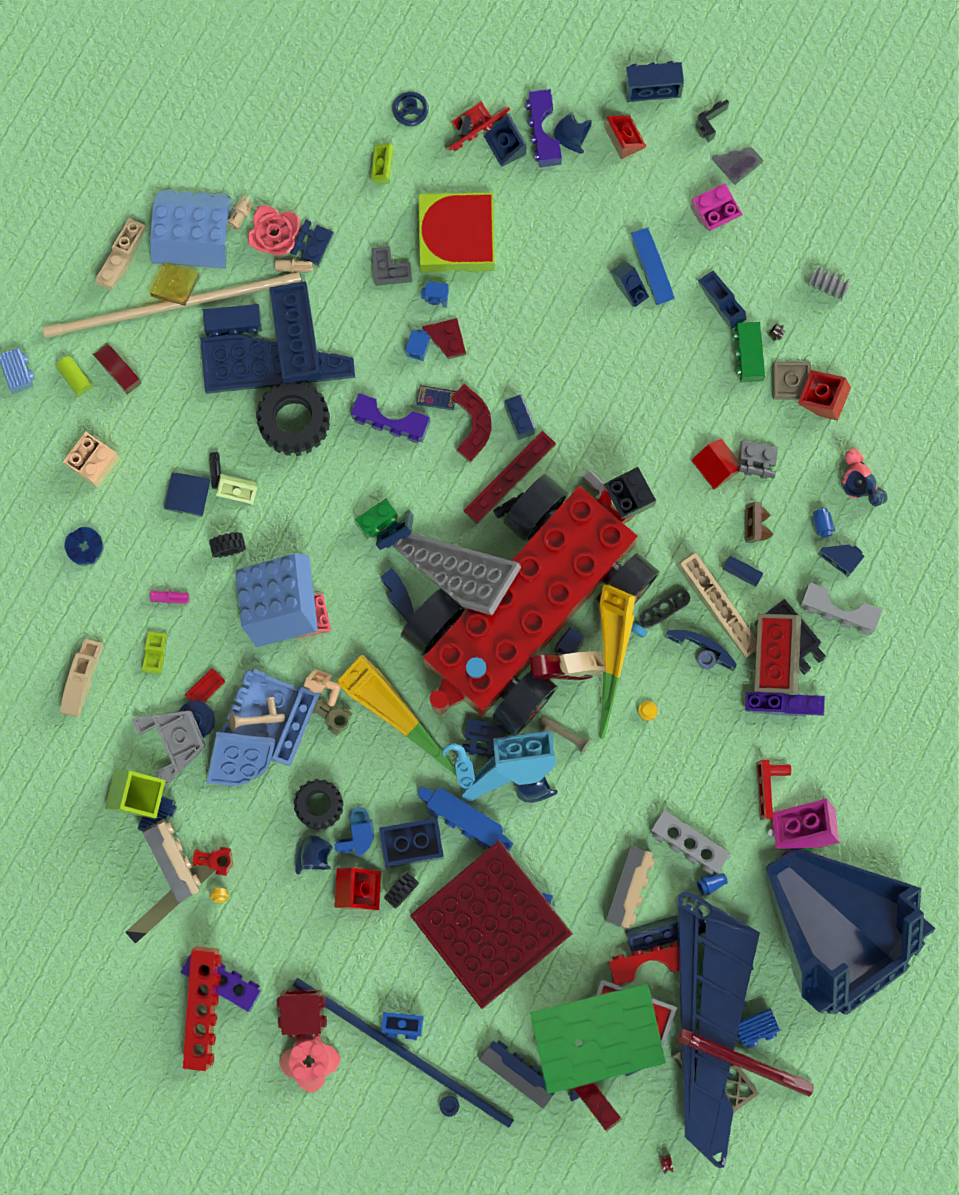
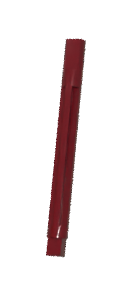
[677,1028,814,1097]

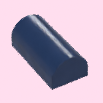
[722,556,763,587]

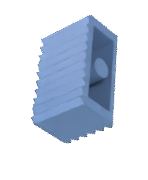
[0,348,35,394]

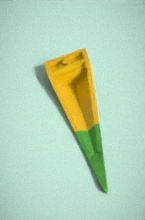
[600,585,635,739]
[336,655,457,776]

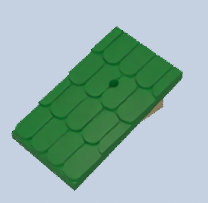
[530,983,666,1094]

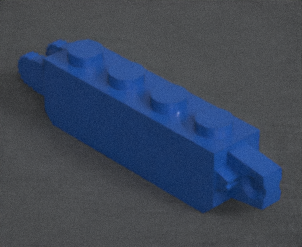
[418,787,513,851]

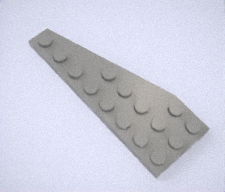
[393,533,521,615]

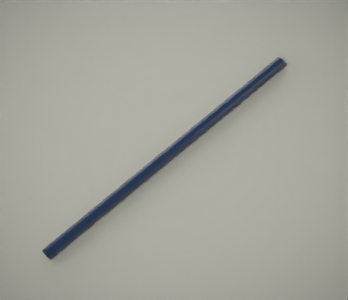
[292,978,514,1128]

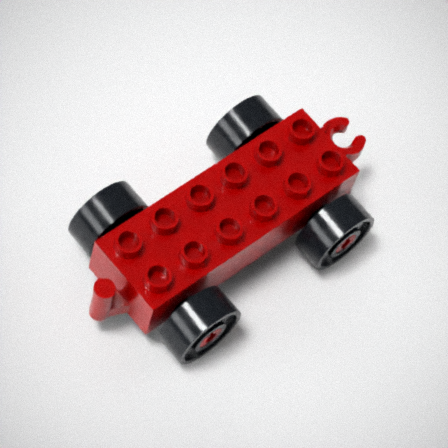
[400,474,660,736]

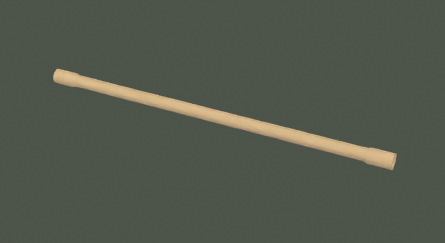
[43,272,301,338]

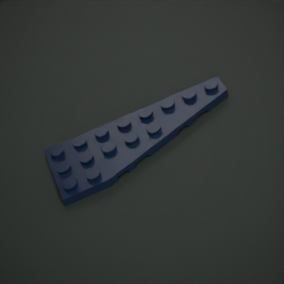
[200,334,356,394]

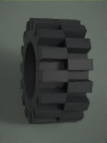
[209,532,246,558]
[384,872,419,909]

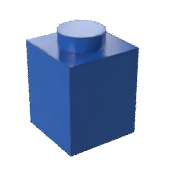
[405,330,430,361]

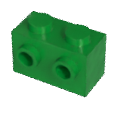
[355,498,398,540]

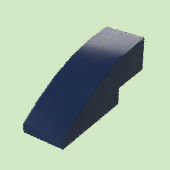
[698,271,747,329]
[380,568,414,622]

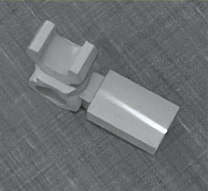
[582,470,605,500]

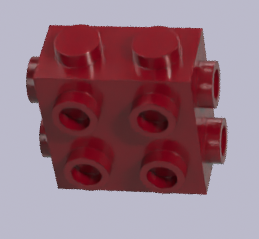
[277,990,327,1038]

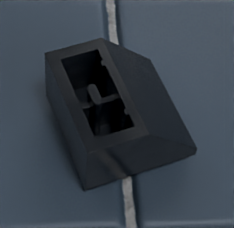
[603,467,656,519]

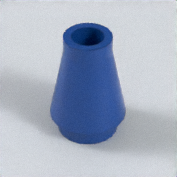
[697,873,728,896]

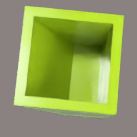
[105,770,166,819]

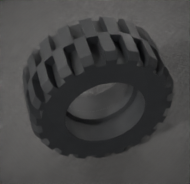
[256,381,330,456]

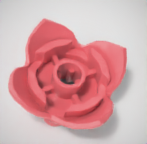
[248,205,299,256]
[280,1034,341,1093]

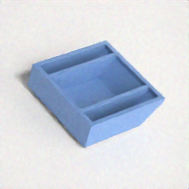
[235,553,318,647]

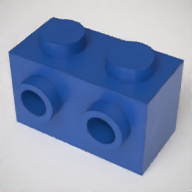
[381,1012,424,1040]

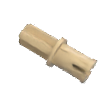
[275,259,313,273]

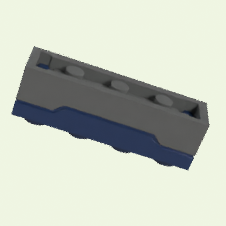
[479,1040,556,1109]

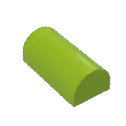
[371,143,394,184]
[55,356,93,397]

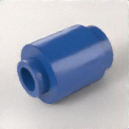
[812,508,835,538]

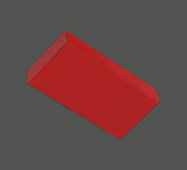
[185,668,226,702]

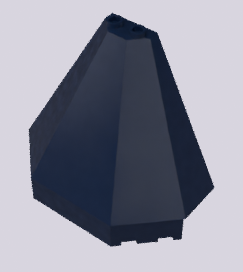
[765,848,936,1015]

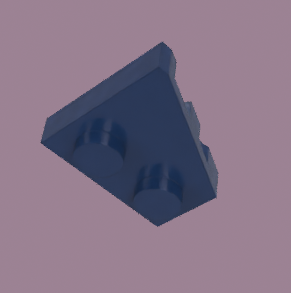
[376,510,414,550]

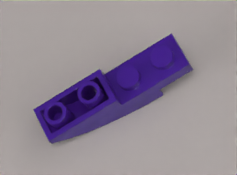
[745,692,825,717]

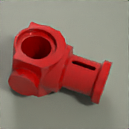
[193,847,233,876]

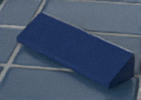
[625,909,706,952]

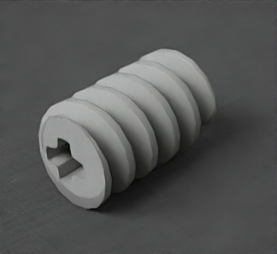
[808,266,850,301]

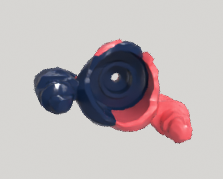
[842,448,888,507]

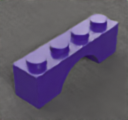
[525,89,562,168]
[351,393,430,443]

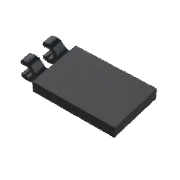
[754,599,826,675]

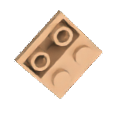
[63,432,120,488]

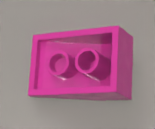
[772,798,840,849]

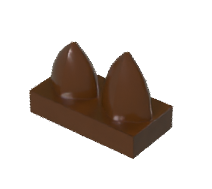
[745,501,774,543]

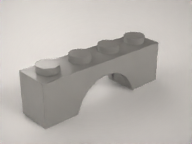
[800,582,882,635]

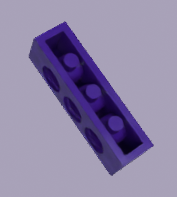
[180,954,262,1012]

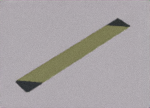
[126,859,216,943]

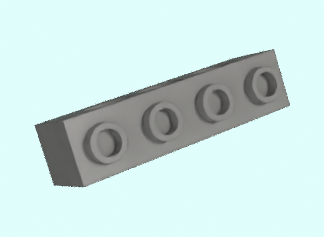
[650,810,731,875]

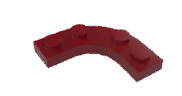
[451,384,492,463]

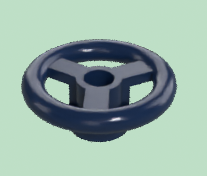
[392,91,429,126]

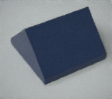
[484,114,526,166]

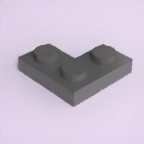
[372,246,412,286]

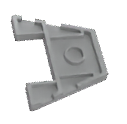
[132,711,206,787]

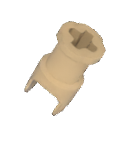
[227,196,252,230]

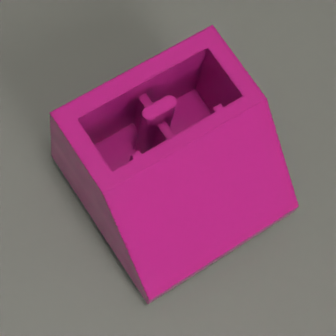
[690,183,743,232]

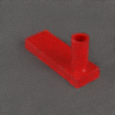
[757,760,792,820]

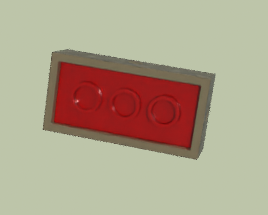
[755,614,801,694]

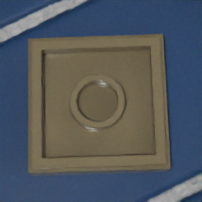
[773,362,811,400]

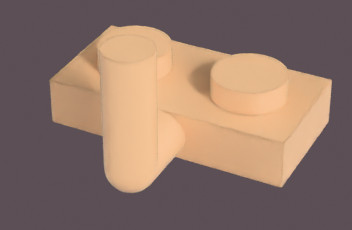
[304,669,340,706]

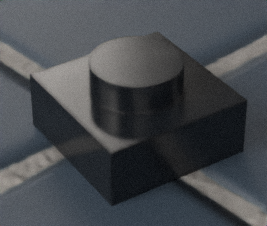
[456,116,473,136]

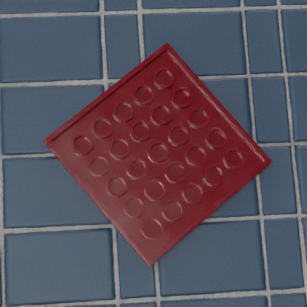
[410,840,573,1009]

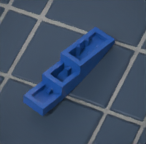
[630,227,675,305]

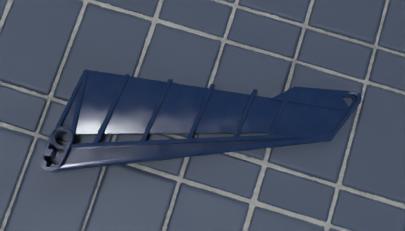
[675,892,760,1168]

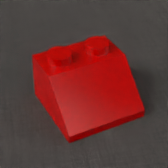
[798,370,851,421]
[334,868,381,910]

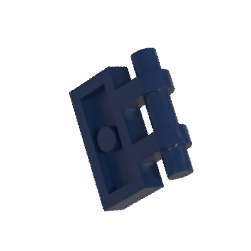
[290,220,334,266]
[462,718,506,759]

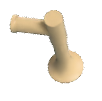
[229,697,285,733]

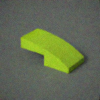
[142,631,167,675]

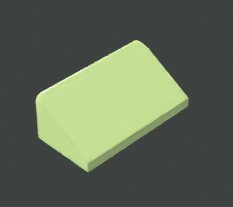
[216,474,258,505]

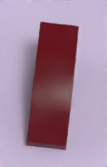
[93,343,141,395]

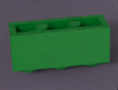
[733,322,765,383]

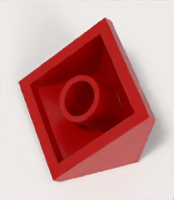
[605,115,647,159]
[691,438,741,490]

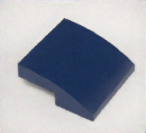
[164,472,211,517]

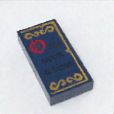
[417,385,457,411]

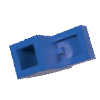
[334,819,375,856]

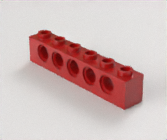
[183,946,222,1071]

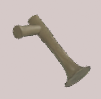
[539,716,592,755]

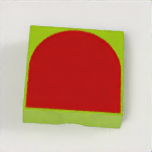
[419,193,495,272]

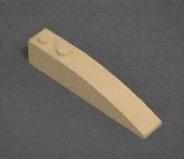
[676,552,757,658]

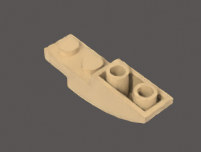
[95,219,146,291]
[60,639,104,718]
[560,651,607,677]

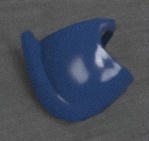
[554,112,592,154]
[515,776,558,803]
[295,835,332,875]

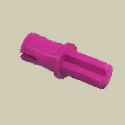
[150,590,189,605]

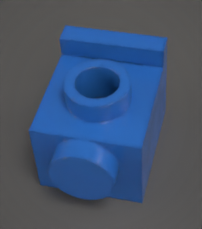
[421,282,449,308]

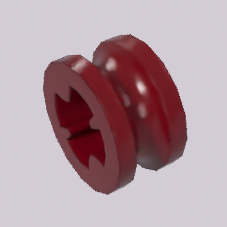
[660,1154,674,1174]

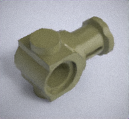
[312,698,353,736]

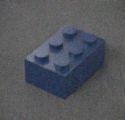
[624,61,684,102]
[379,818,444,869]

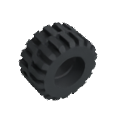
[293,779,344,830]

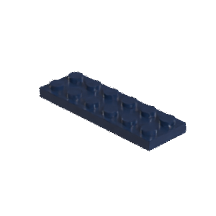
[270,281,321,383]

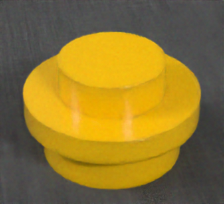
[638,701,658,721]
[209,888,229,904]

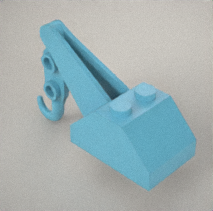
[442,731,556,801]

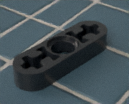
[640,589,690,628]

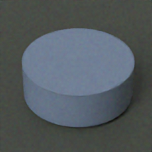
[697,650,717,670]

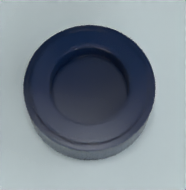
[440,1096,460,1117]

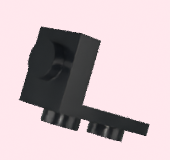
[696,99,730,142]

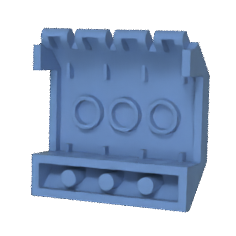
[150,190,231,268]
[221,669,320,767]

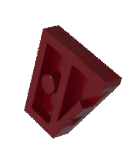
[422,318,466,359]

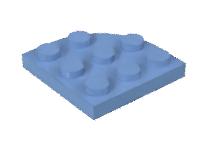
[206,732,275,786]

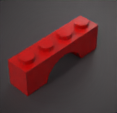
[608,942,679,985]

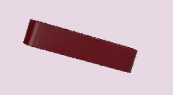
[529,655,593,680]

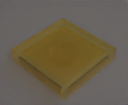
[150,263,200,306]

